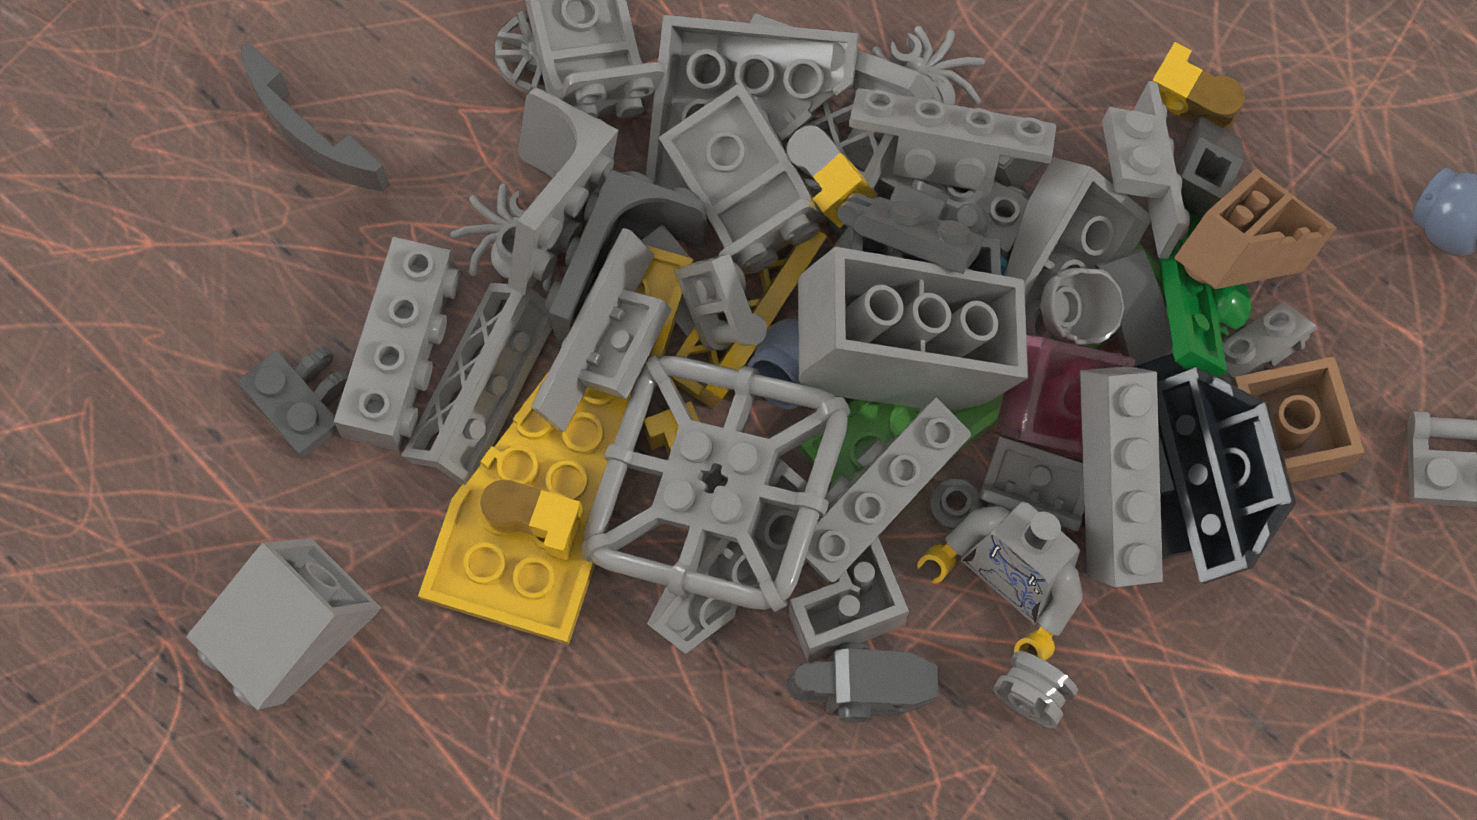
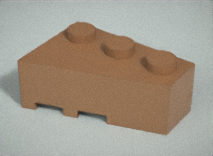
[1174,168,1337,289]

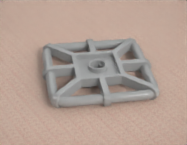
[580,354,850,612]

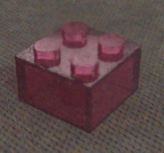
[995,334,1136,454]

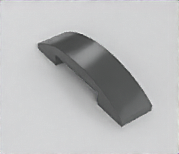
[240,42,389,192]

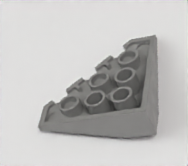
[645,15,859,191]

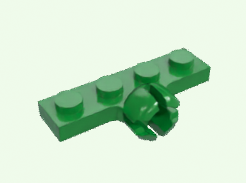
[1160,208,1252,377]

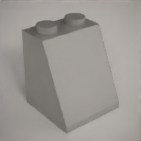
[186,538,381,710]

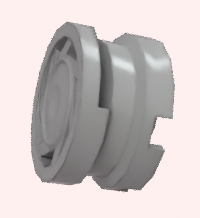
[992,651,1079,728]

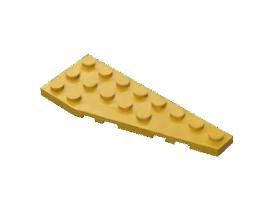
[418,245,694,645]

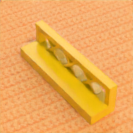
[671,232,827,409]

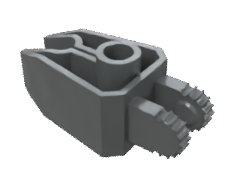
[785,643,939,723]

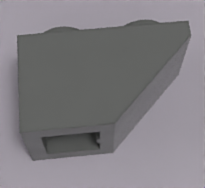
[1175,116,1244,219]

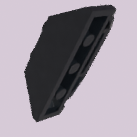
[1157,368,1296,584]

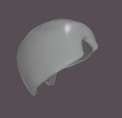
[1040,268,1125,345]

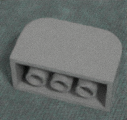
[798,247,1028,410]

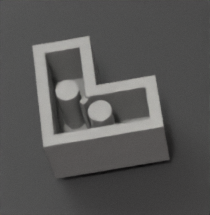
[789,536,909,662]

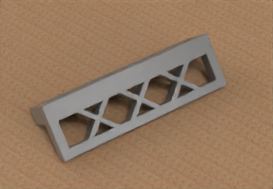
[401,283,552,485]

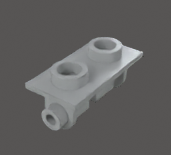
[1218,301,1317,384]

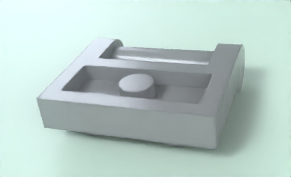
[674,254,767,351]
[1407,411,1477,508]

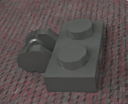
[237,346,349,460]

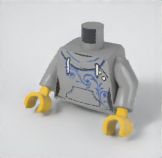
[917,502,1083,661]

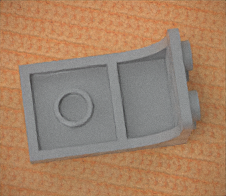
[525,0,665,118]
[658,82,828,273]
[508,88,618,295]

